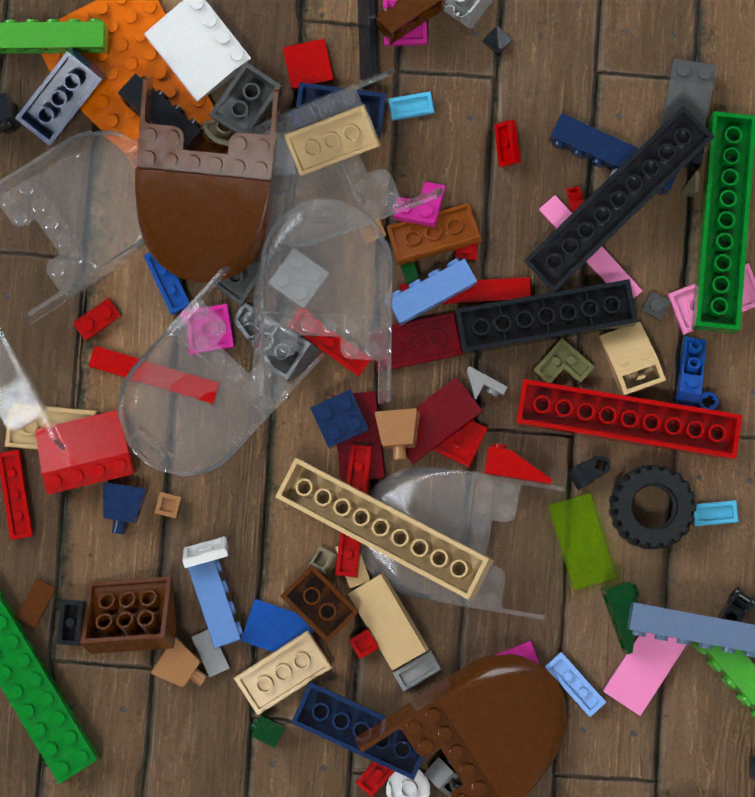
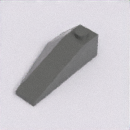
[233,302,320,381]

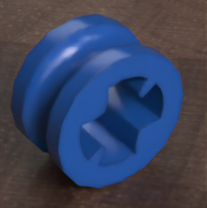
[698,392,718,410]

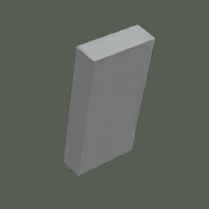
[192,630,230,678]
[393,650,442,692]

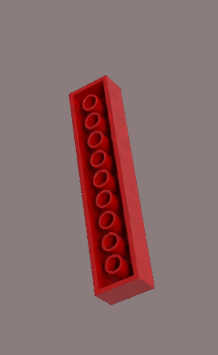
[515,379,743,460]

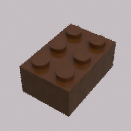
[280,564,359,644]

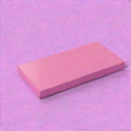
[667,263,755,335]
[602,633,686,716]

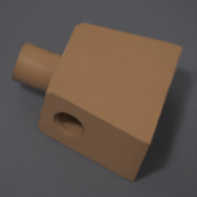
[375,408,420,461]
[151,637,208,688]

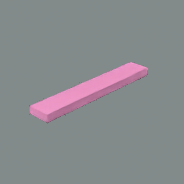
[539,195,642,299]

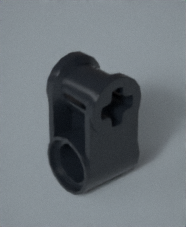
[567,455,611,490]
[717,586,755,622]

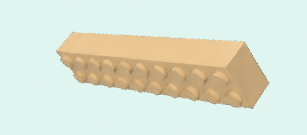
[275,458,494,600]

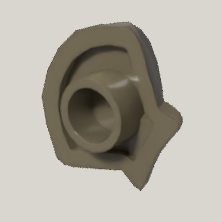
[202,119,236,147]

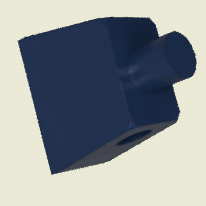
[103,482,148,535]

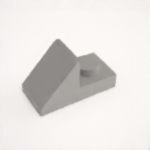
[466,366,507,400]

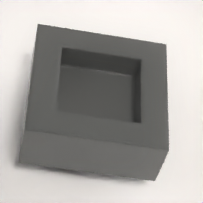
[641,291,671,321]

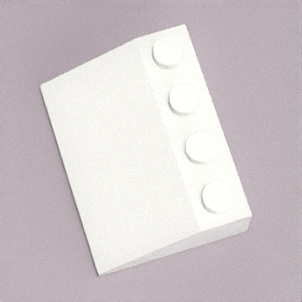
[144,0,251,102]

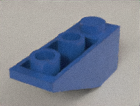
[674,336,706,407]

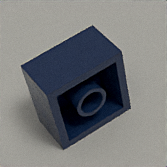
[310,389,369,449]

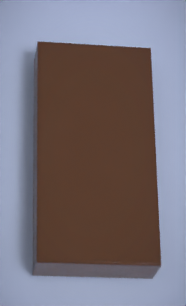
[16,578,57,628]

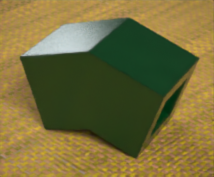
[400,261,419,284]

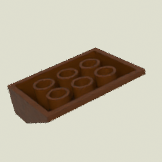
[80,576,176,654]

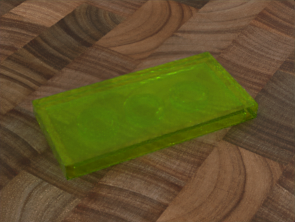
[548,493,616,590]

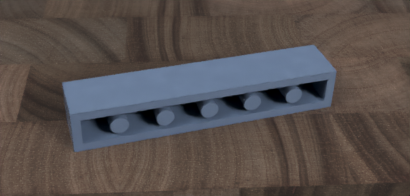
[627,602,755,657]

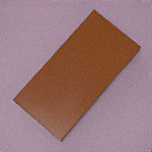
[386,203,482,266]

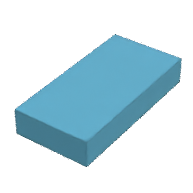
[388,91,434,121]
[693,500,739,526]

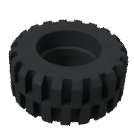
[609,464,697,549]

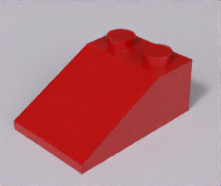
[483,443,552,486]

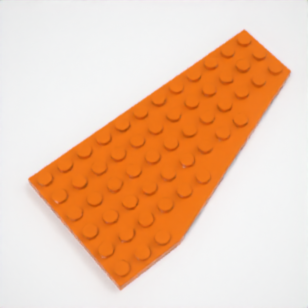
[41,0,228,164]

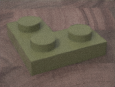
[533,338,595,384]

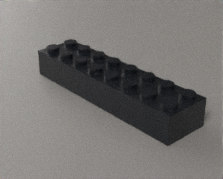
[455,279,637,355]

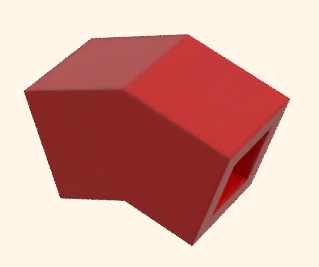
[566,186,584,213]

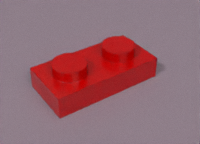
[494,120,521,168]
[73,298,122,341]

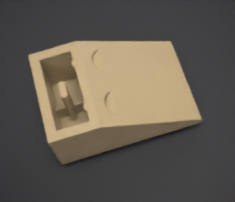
[599,322,666,396]

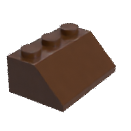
[376,0,445,45]

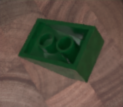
[600,581,640,654]

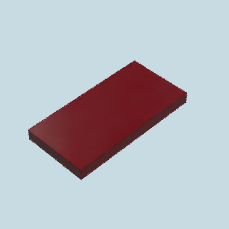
[368,312,463,373]
[406,377,483,465]
[332,391,385,482]

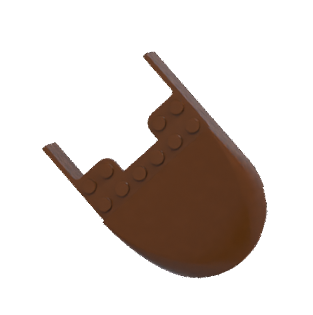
[135,77,282,283]
[354,654,568,797]

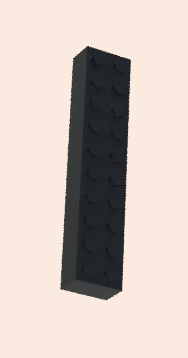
[524,105,715,292]

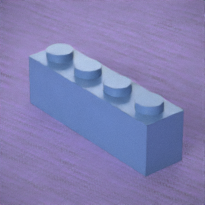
[387,258,477,326]
[188,559,243,649]

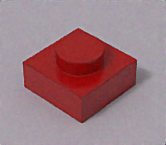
[455,243,478,261]
[349,629,379,659]

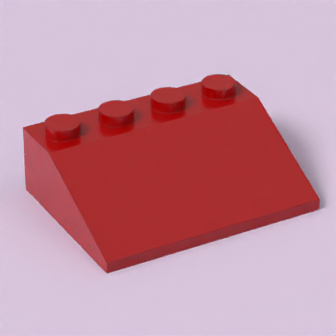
[35,409,136,495]

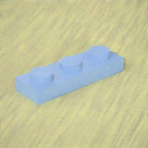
[544,652,606,717]

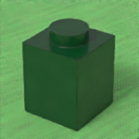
[250,714,286,748]

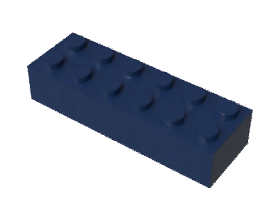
[291,682,424,780]

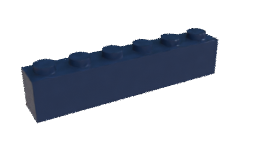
[549,113,677,195]

